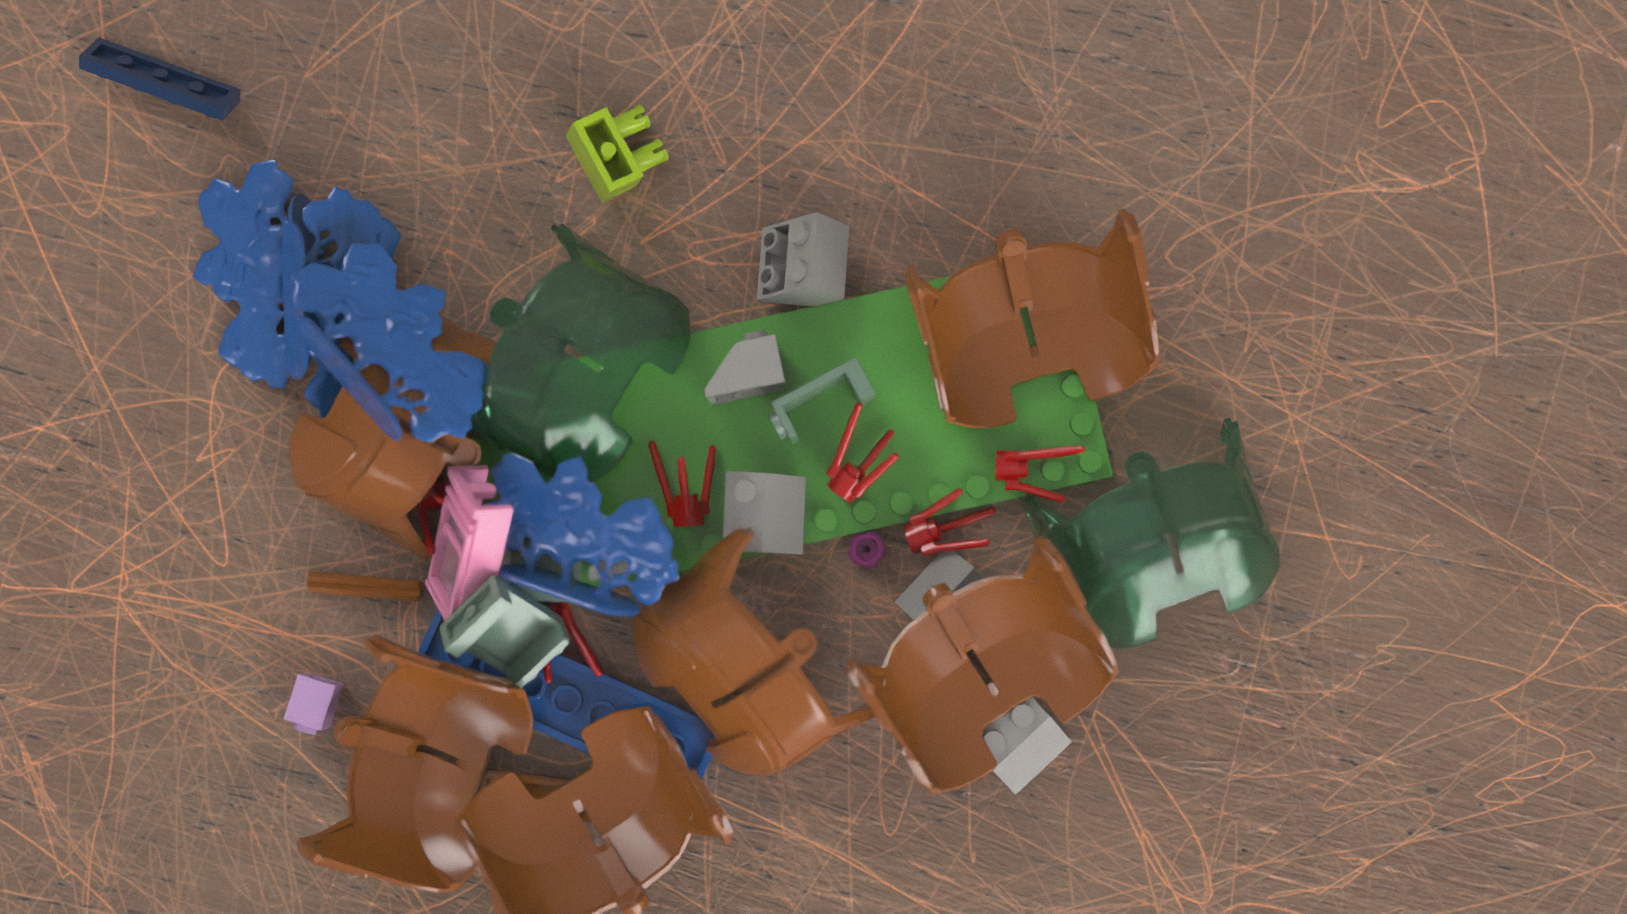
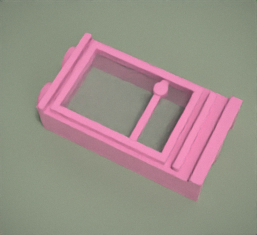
[425,465,513,621]

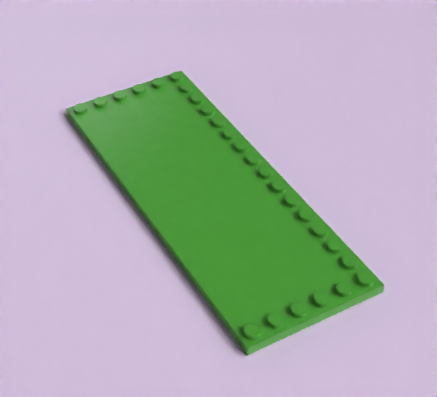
[470,276,1113,603]

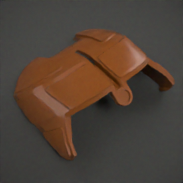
[903,209,1159,429]
[289,314,534,561]
[633,527,877,777]
[845,537,1119,795]
[297,634,533,892]
[455,706,734,914]

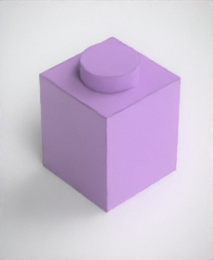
[284,672,344,735]

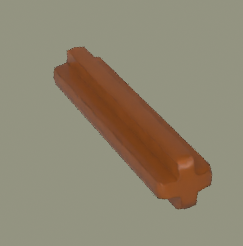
[307,571,423,602]

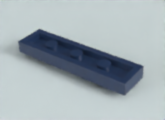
[79,37,241,121]

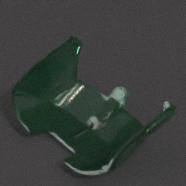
[467,223,690,482]
[1022,417,1280,649]

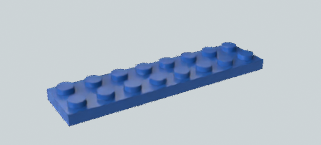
[418,608,715,780]

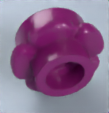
[848,531,886,569]

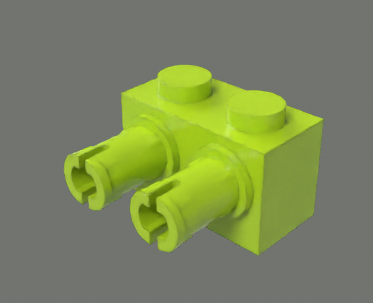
[566,105,669,203]

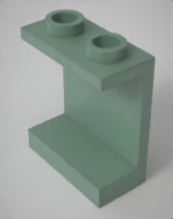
[769,357,875,445]

